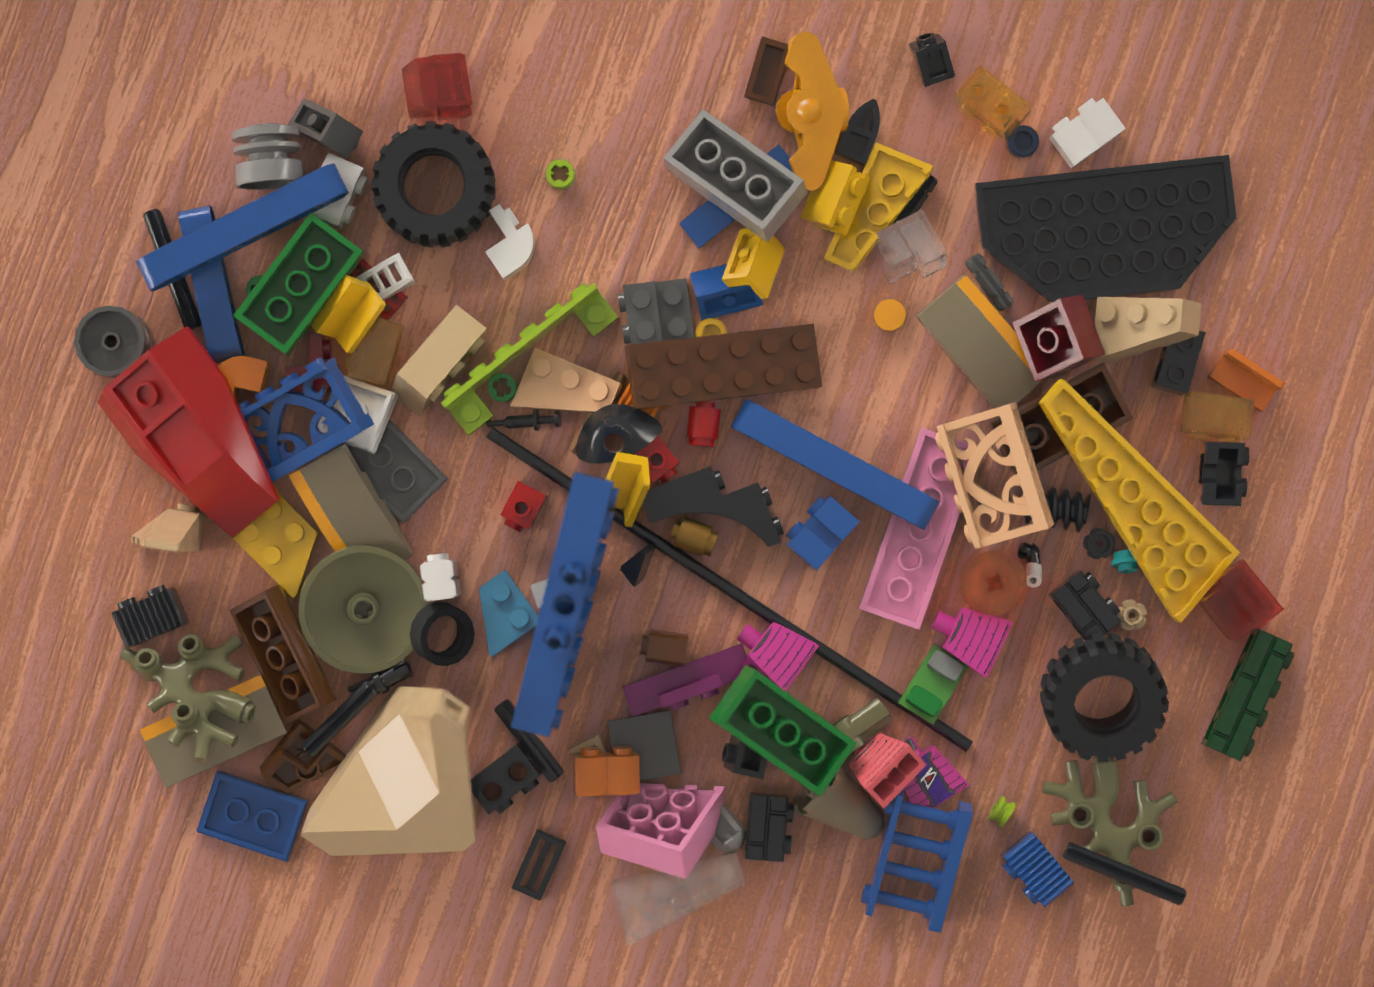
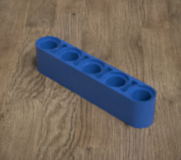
[178,205,244,363]

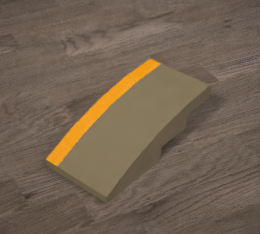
[916,274,1043,408]
[288,444,414,560]
[139,675,287,788]

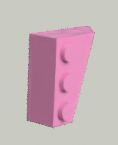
[596,783,726,879]

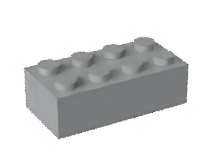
[663,109,807,243]

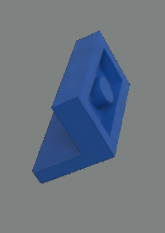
[690,264,763,321]

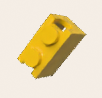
[800,160,871,236]

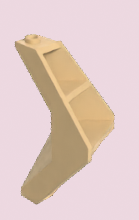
[300,686,477,856]

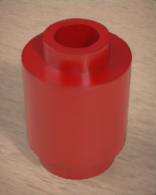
[686,401,721,447]

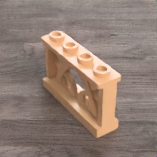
[935,402,1054,549]

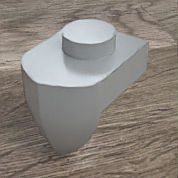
[711,803,746,852]

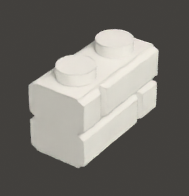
[420,553,461,601]

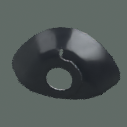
[576,404,662,464]

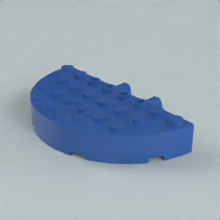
[511,472,619,737]

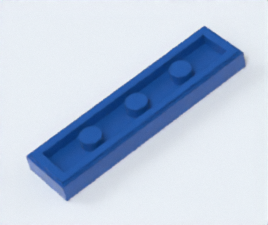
[679,144,792,249]

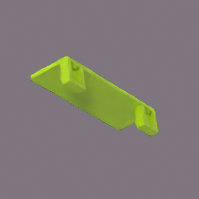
[441,283,619,436]

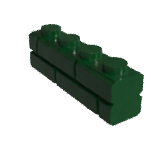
[1201,628,1294,761]

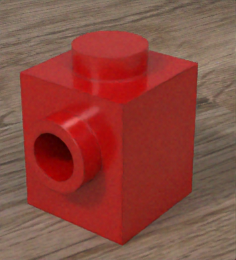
[633,436,679,484]
[500,481,548,532]

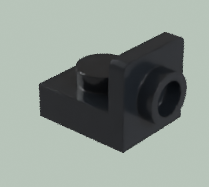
[909,33,955,87]

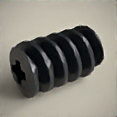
[1024,486,1091,533]

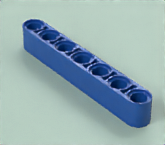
[136,164,349,291]
[730,399,940,530]

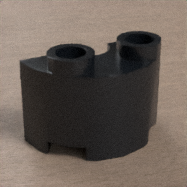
[1199,442,1249,506]

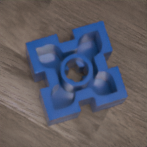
[785,496,860,570]

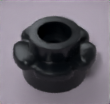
[1083,528,1115,559]

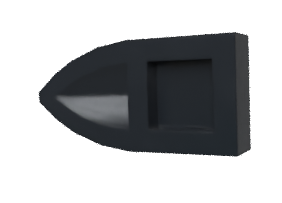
[835,99,880,166]

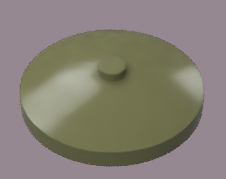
[298,545,428,674]

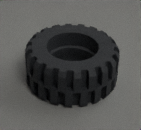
[371,121,496,248]
[1040,633,1169,762]

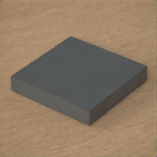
[607,710,681,781]

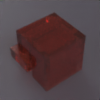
[402,53,473,120]
[1198,559,1284,641]

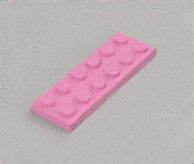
[858,428,969,630]

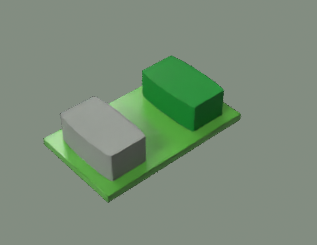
[898,644,969,725]

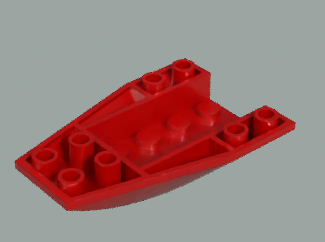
[98,326,280,538]

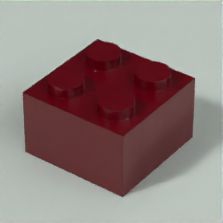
[1012,295,1105,382]

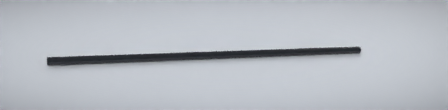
[486,427,973,752]

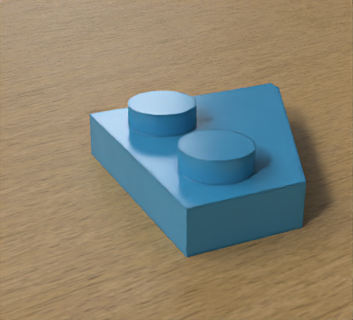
[479,569,538,657]

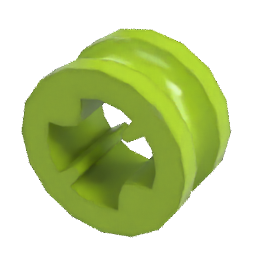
[546,159,575,190]
[987,795,1016,828]

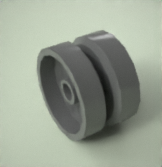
[74,305,153,378]

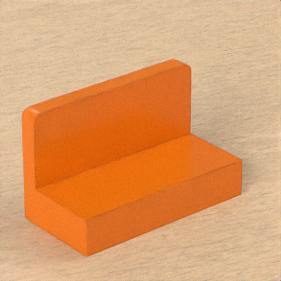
[1208,348,1285,412]

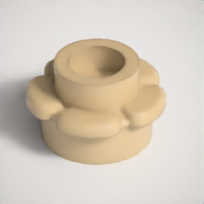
[1117,600,1147,631]

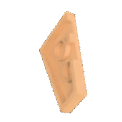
[510,348,623,413]

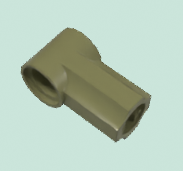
[832,697,893,753]

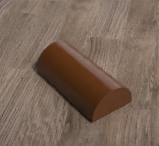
[989,362,1133,474]
[229,584,337,725]

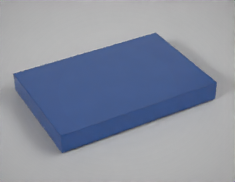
[196,770,309,862]

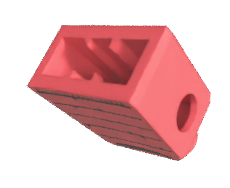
[849,734,927,809]

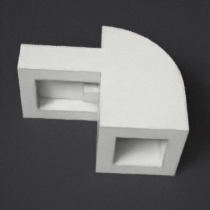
[485,204,535,281]

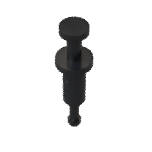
[486,410,561,431]

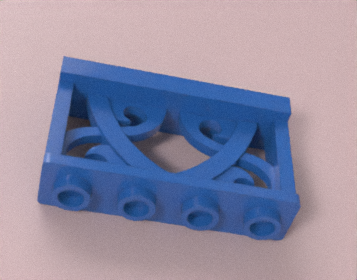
[239,357,374,482]

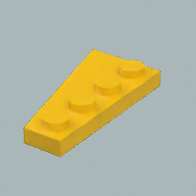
[824,142,935,273]

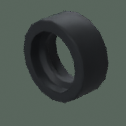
[410,602,475,666]

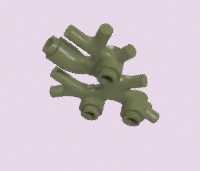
[120,634,257,762]
[1042,756,1178,906]

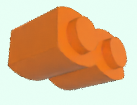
[573,746,640,796]

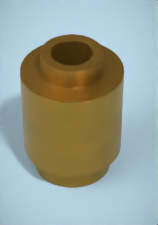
[669,516,719,557]

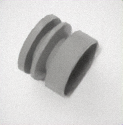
[231,123,303,190]

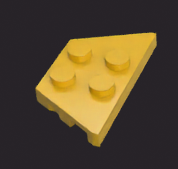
[233,489,319,599]

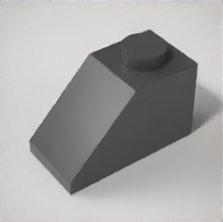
[288,98,364,159]

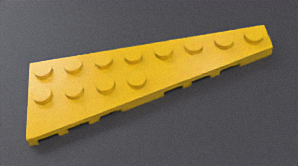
[1038,379,1240,623]

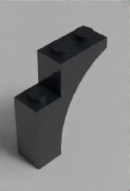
[642,466,784,547]

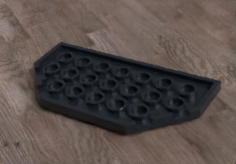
[974,155,1236,303]

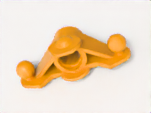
[775,31,849,191]

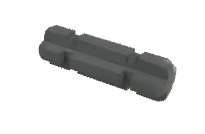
[966,253,1014,311]

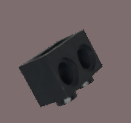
[1151,330,1206,396]
[471,743,541,814]

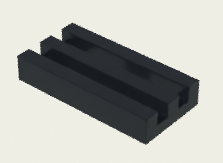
[511,828,566,901]

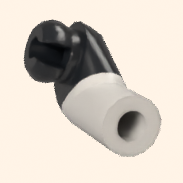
[1017,542,1042,588]

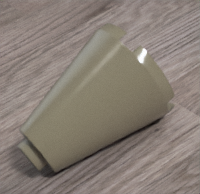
[794,767,885,840]

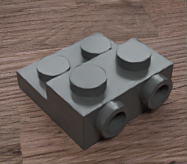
[618,278,694,344]

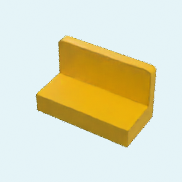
[721,228,785,299]
[311,275,386,354]
[606,452,650,527]

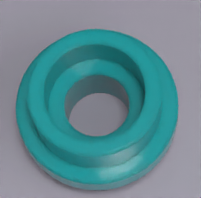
[1111,550,1139,574]

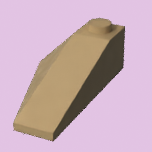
[131,503,205,552]

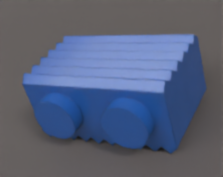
[1001,831,1074,907]

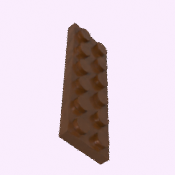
[625,324,822,410]

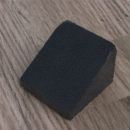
[620,544,655,587]

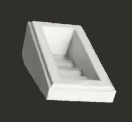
[356,253,416,301]

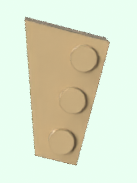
[1092,297,1201,365]
[391,304,487,417]

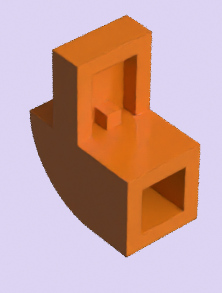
[218,356,272,401]

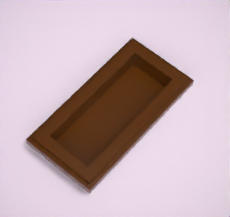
[744,36,788,107]

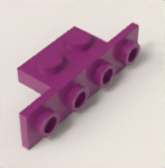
[622,643,747,717]

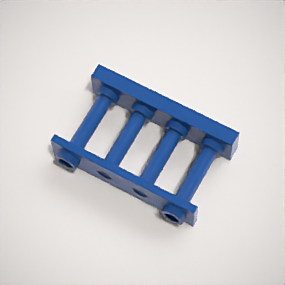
[861,790,973,933]

